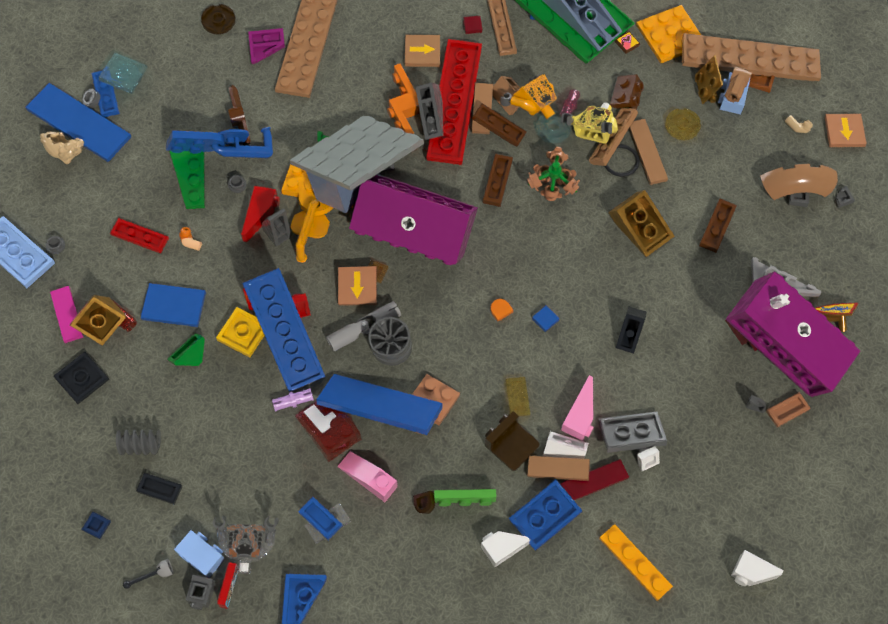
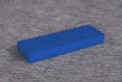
[91,69,120,118]

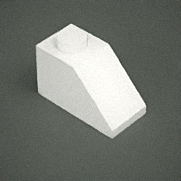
[481,531,530,567]
[731,550,784,586]

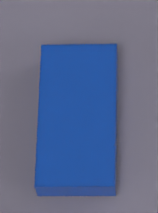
[298,497,343,540]

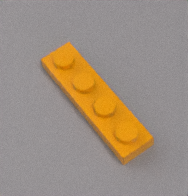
[599,524,673,601]

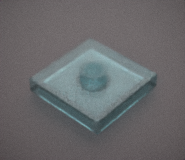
[99,53,147,94]

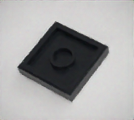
[53,352,109,404]

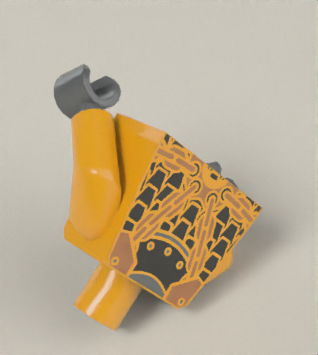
[500,74,557,120]

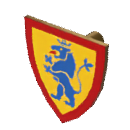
[815,303,859,332]

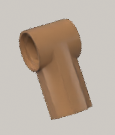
[724,66,752,103]

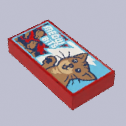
[217,562,239,609]

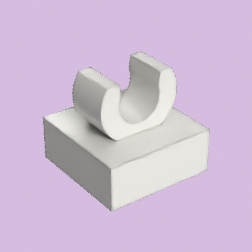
[637,446,659,471]

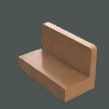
[492,76,520,115]

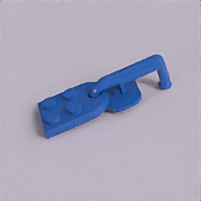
[166,127,273,158]

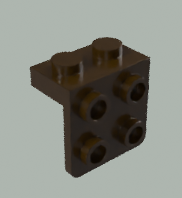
[485,411,540,471]

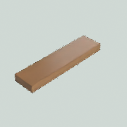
[487,0,517,56]
[589,108,638,166]
[629,119,668,185]

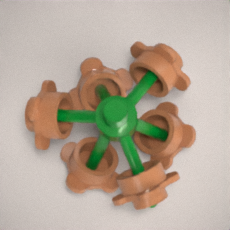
[527,147,580,201]

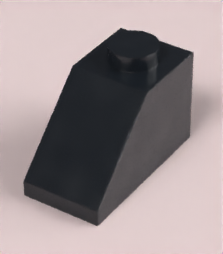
[616,306,647,354]

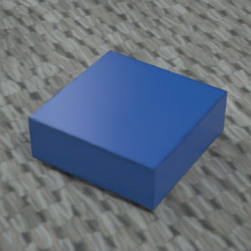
[532,306,559,332]

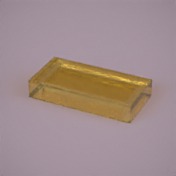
[505,377,530,416]

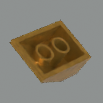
[608,190,675,257]

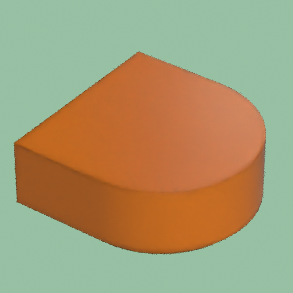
[491,299,514,322]

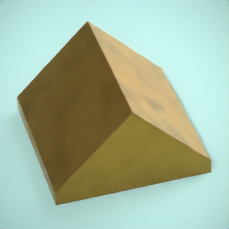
[70,295,126,346]

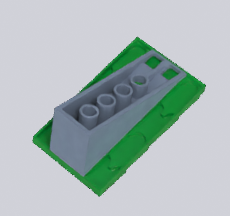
[515,0,635,64]

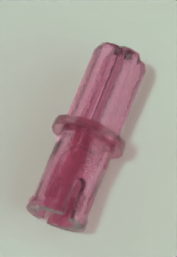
[561,89,580,116]

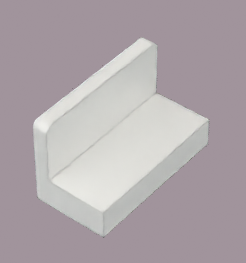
[543,431,589,459]

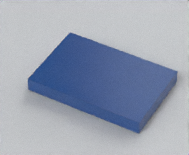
[141,283,206,327]
[509,480,583,551]

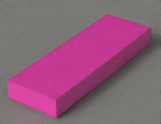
[50,286,84,343]

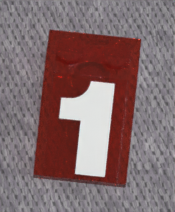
[295,401,361,462]

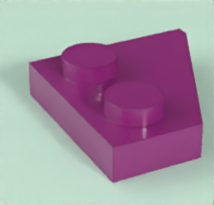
[248,28,285,64]

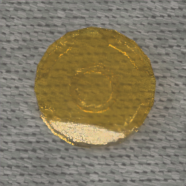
[665,108,701,141]

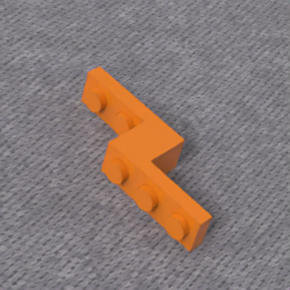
[387,64,420,134]

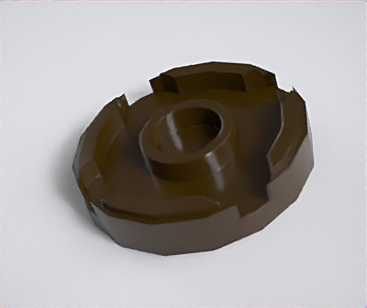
[201,4,236,34]

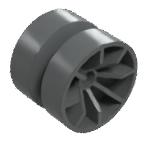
[369,317,412,366]

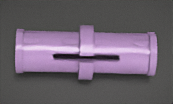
[272,388,313,412]

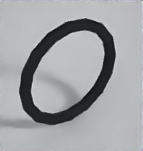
[604,144,640,177]

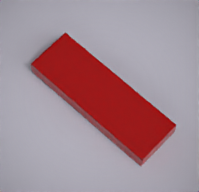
[110,218,169,254]

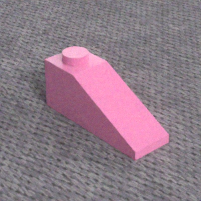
[561,375,594,441]
[337,451,397,502]

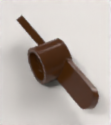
[228,85,250,146]

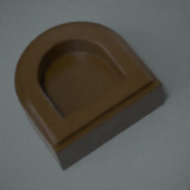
[413,491,435,514]

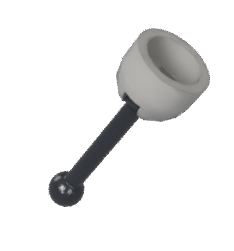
[123,559,174,589]

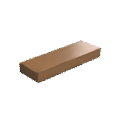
[472,83,493,134]
[527,456,590,481]

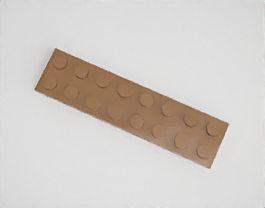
[275,0,338,98]
[682,33,821,81]

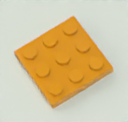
[636,5,701,64]

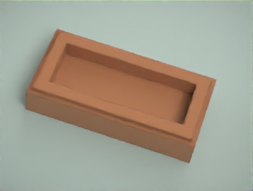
[766,392,811,427]

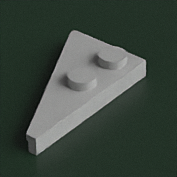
[751,257,821,297]

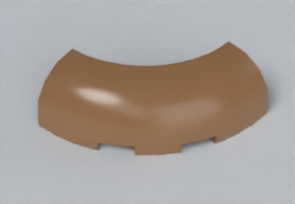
[760,164,838,200]

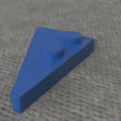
[282,574,327,624]

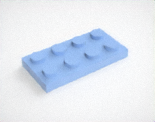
[0,216,55,289]

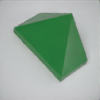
[167,333,205,366]

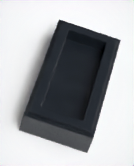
[136,472,182,505]

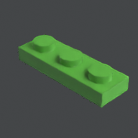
[434,489,496,507]

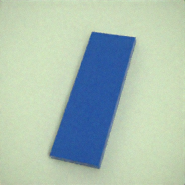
[25,83,131,162]
[242,268,325,392]
[316,374,443,435]

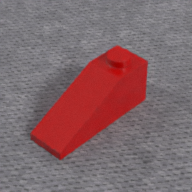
[241,186,280,242]

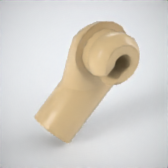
[785,115,813,133]

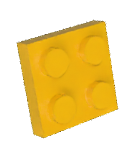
[216,307,265,358]

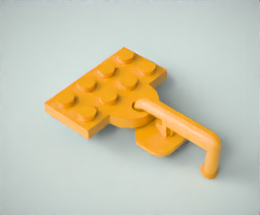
[281,164,355,263]

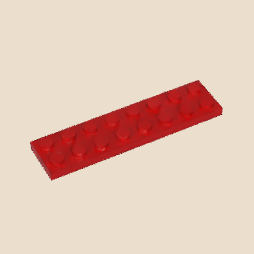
[427,39,482,165]

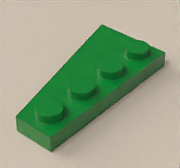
[170,151,205,209]

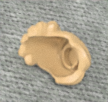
[40,132,84,164]

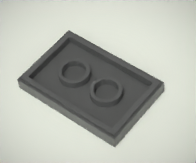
[599,411,667,453]

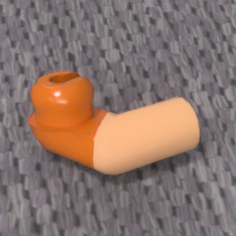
[179,227,202,251]

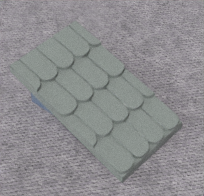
[290,116,424,213]

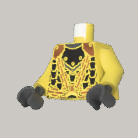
[561,103,618,144]

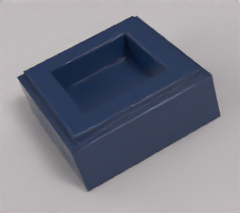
[81,512,111,539]

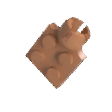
[412,374,460,434]

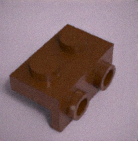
[610,74,644,110]

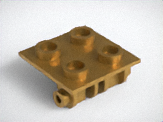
[695,55,723,104]

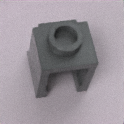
[186,575,216,610]

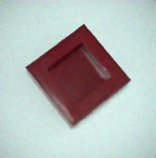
[463,16,483,34]

